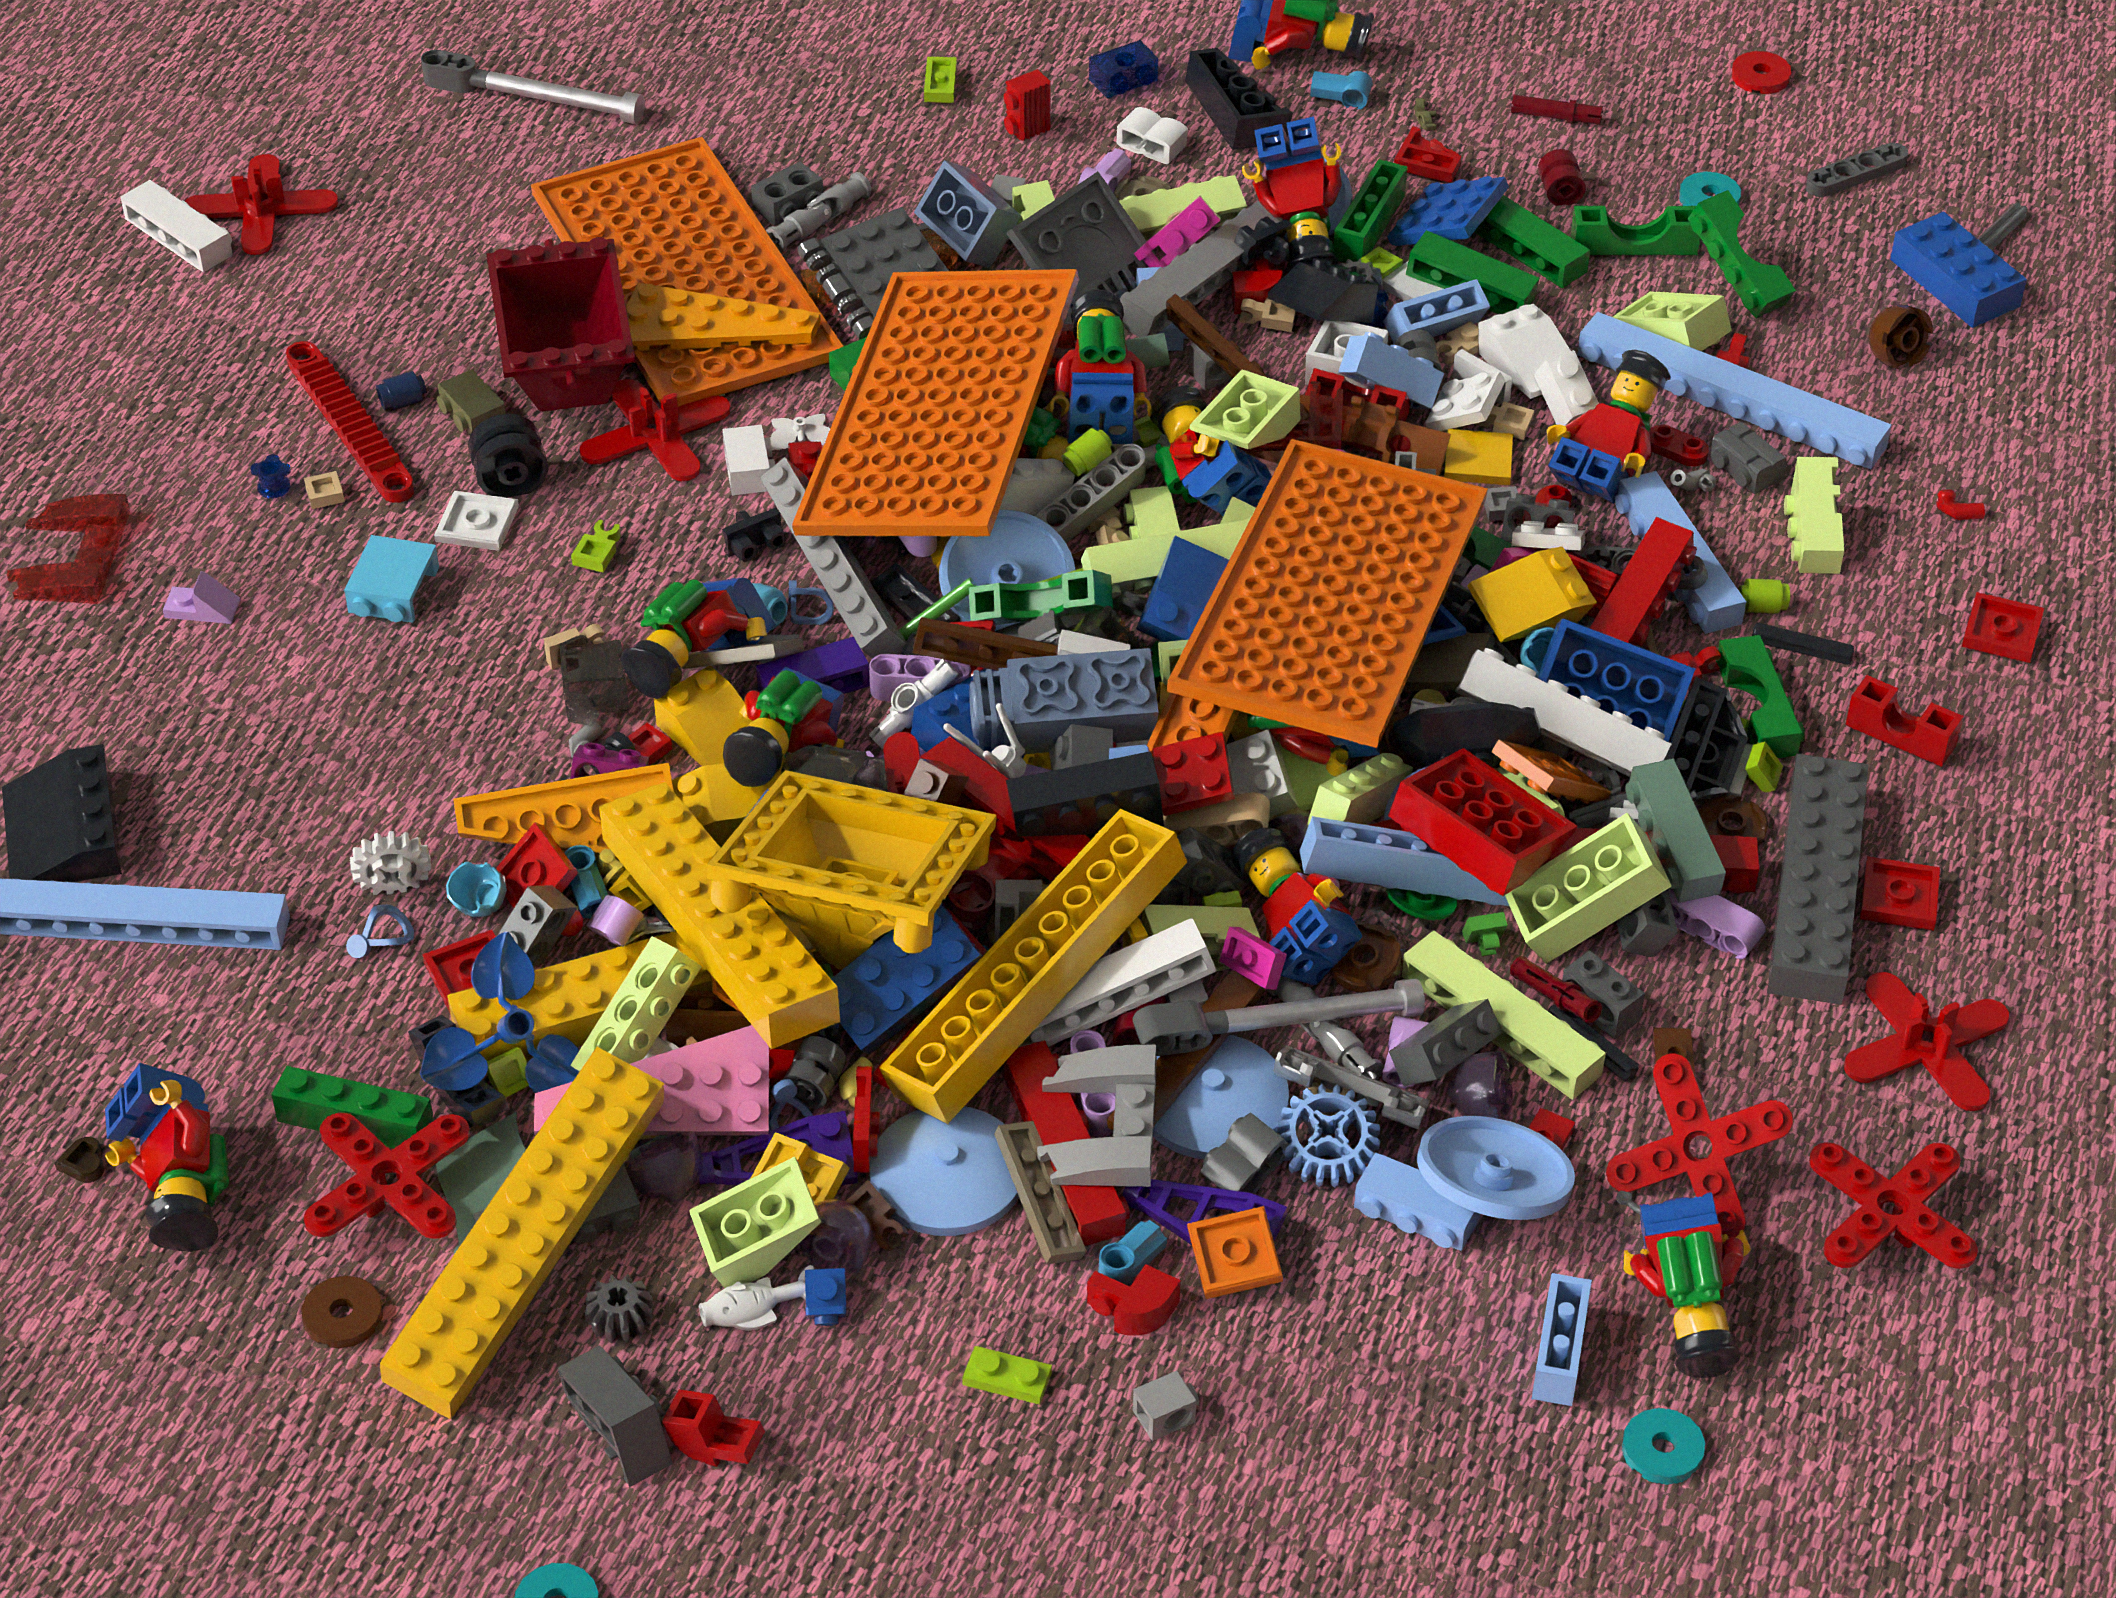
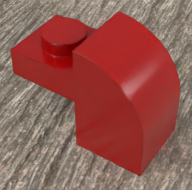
[1231,258,1282,314]
[1087,1264,1181,1336]
[662,1389,765,1467]

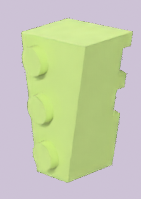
[1784,457,1844,574]

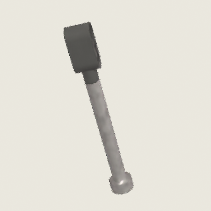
[421,49,645,124]
[1132,978,1425,1056]

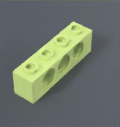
[570,936,702,1072]

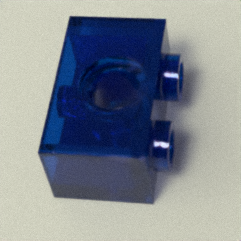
[1089,40,1158,98]

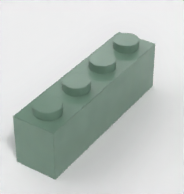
[1626,758,1726,903]

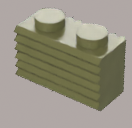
[437,369,506,435]

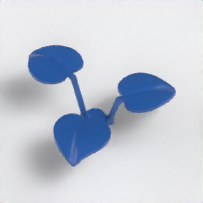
[420,932,579,1093]

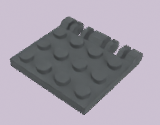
[1006,171,1158,330]
[797,207,949,340]

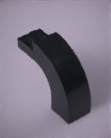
[408,1015,510,1128]

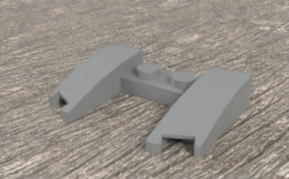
[1037,1044,1157,1187]
[1273,1045,1430,1130]

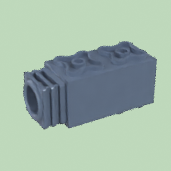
[969,648,1159,755]

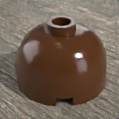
[1869,304,1933,370]

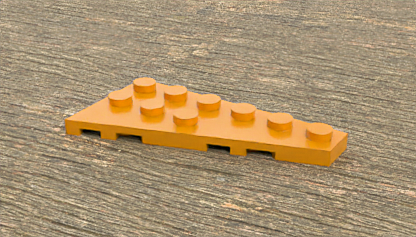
[626,283,821,351]
[453,763,674,859]

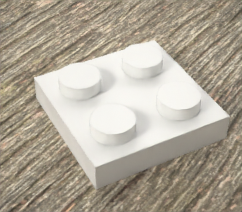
[1425,371,1505,431]
[1511,521,1585,550]

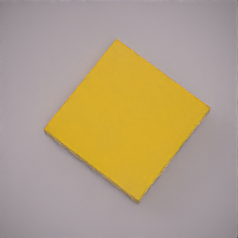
[1444,429,1513,485]

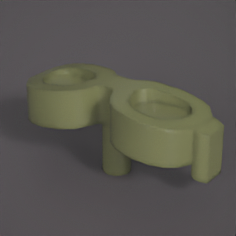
[1414,98,1437,131]

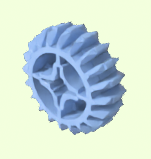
[1276,1083,1380,1188]

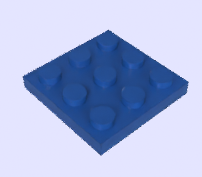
[1387,176,1509,246]

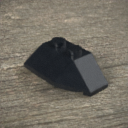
[1663,677,1748,801]
[1393,702,1541,768]

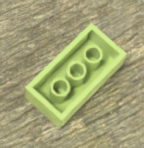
[1505,813,1672,964]

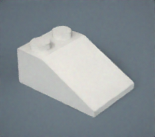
[1478,304,1571,399]

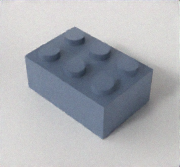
[914,160,1021,268]

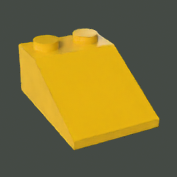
[1467,546,1597,643]
[654,666,751,766]
[672,756,788,846]

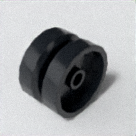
[468,414,549,498]

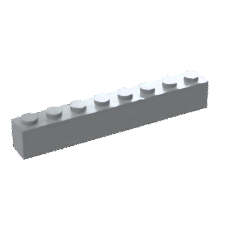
[1120,201,1283,337]
[760,457,907,659]

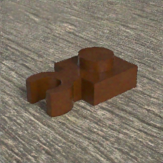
[840,1180,909,1251]

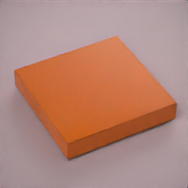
[1187,1206,1283,1299]

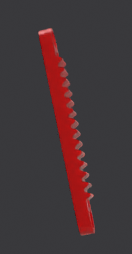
[286,341,414,503]

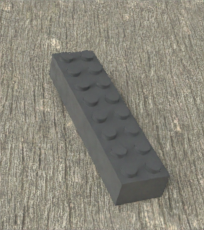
[1767,754,1869,1005]

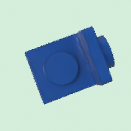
[805,1268,847,1326]

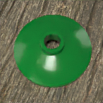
[1386,888,1457,920]

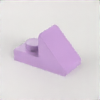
[163,571,240,624]

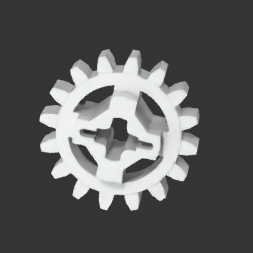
[350,831,431,895]

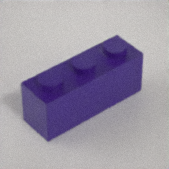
[756,637,870,694]

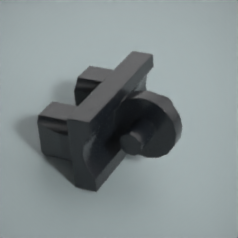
[1234,216,1293,265]
[722,507,785,562]
[1441,582,1496,637]

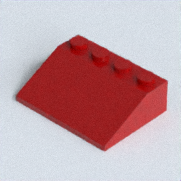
[1388,748,1578,896]

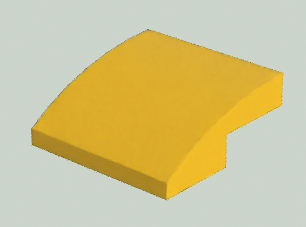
[750,1132,850,1237]

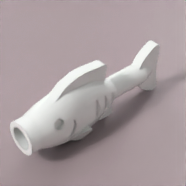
[699,1265,814,1331]

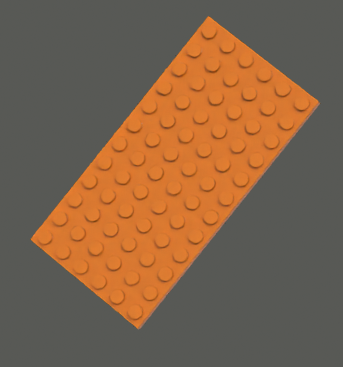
[531,137,843,407]
[792,269,1079,537]
[1167,439,1488,748]

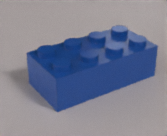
[1890,211,2027,328]
[831,903,983,1055]

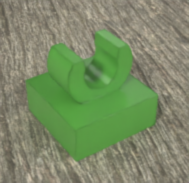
[1462,912,1507,956]

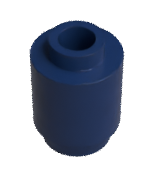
[376,371,427,411]

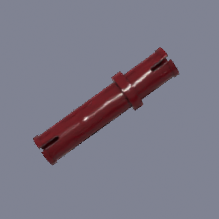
[1511,94,1603,125]
[1510,956,1602,1023]

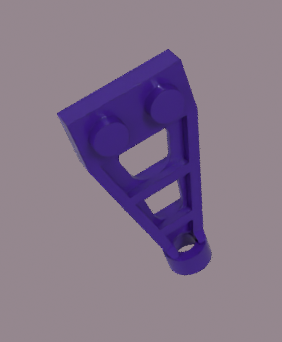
[695,1111,858,1185]
[1122,1179,1288,1245]

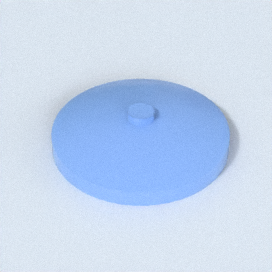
[939,510,1075,631]
[1153,1035,1289,1159]
[870,1106,1019,1236]
[1417,1116,1575,1220]

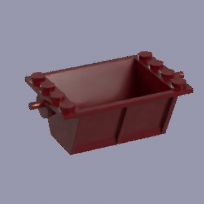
[486,237,635,412]

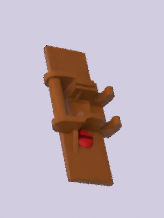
[1300,394,1451,476]

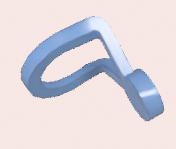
[789,580,834,625]
[346,904,414,958]
[769,1079,813,1146]

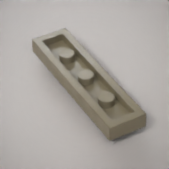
[994,1121,1086,1264]

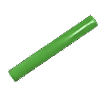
[899,577,977,641]

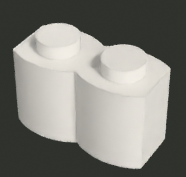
[1116,107,1188,164]

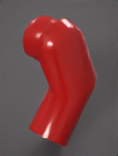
[1936,489,1985,520]

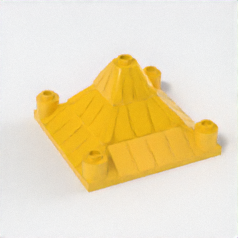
[707,770,996,970]

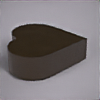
[55,1137,104,1183]

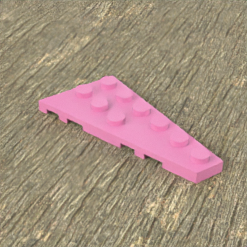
[534,1025,769,1135]

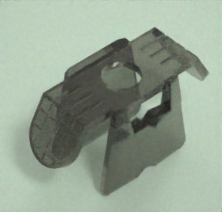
[560,635,629,725]
[781,744,890,792]

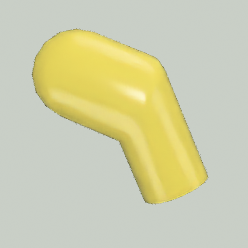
[839,1057,874,1107]

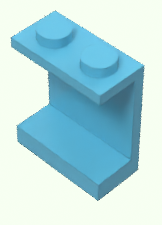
[344,535,439,623]

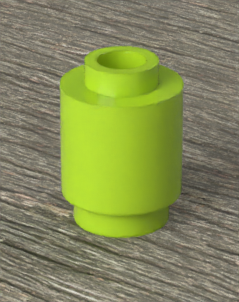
[1062,428,1112,477]
[1738,578,1790,614]

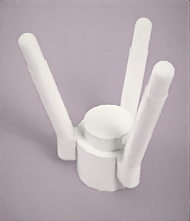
[944,703,1026,779]

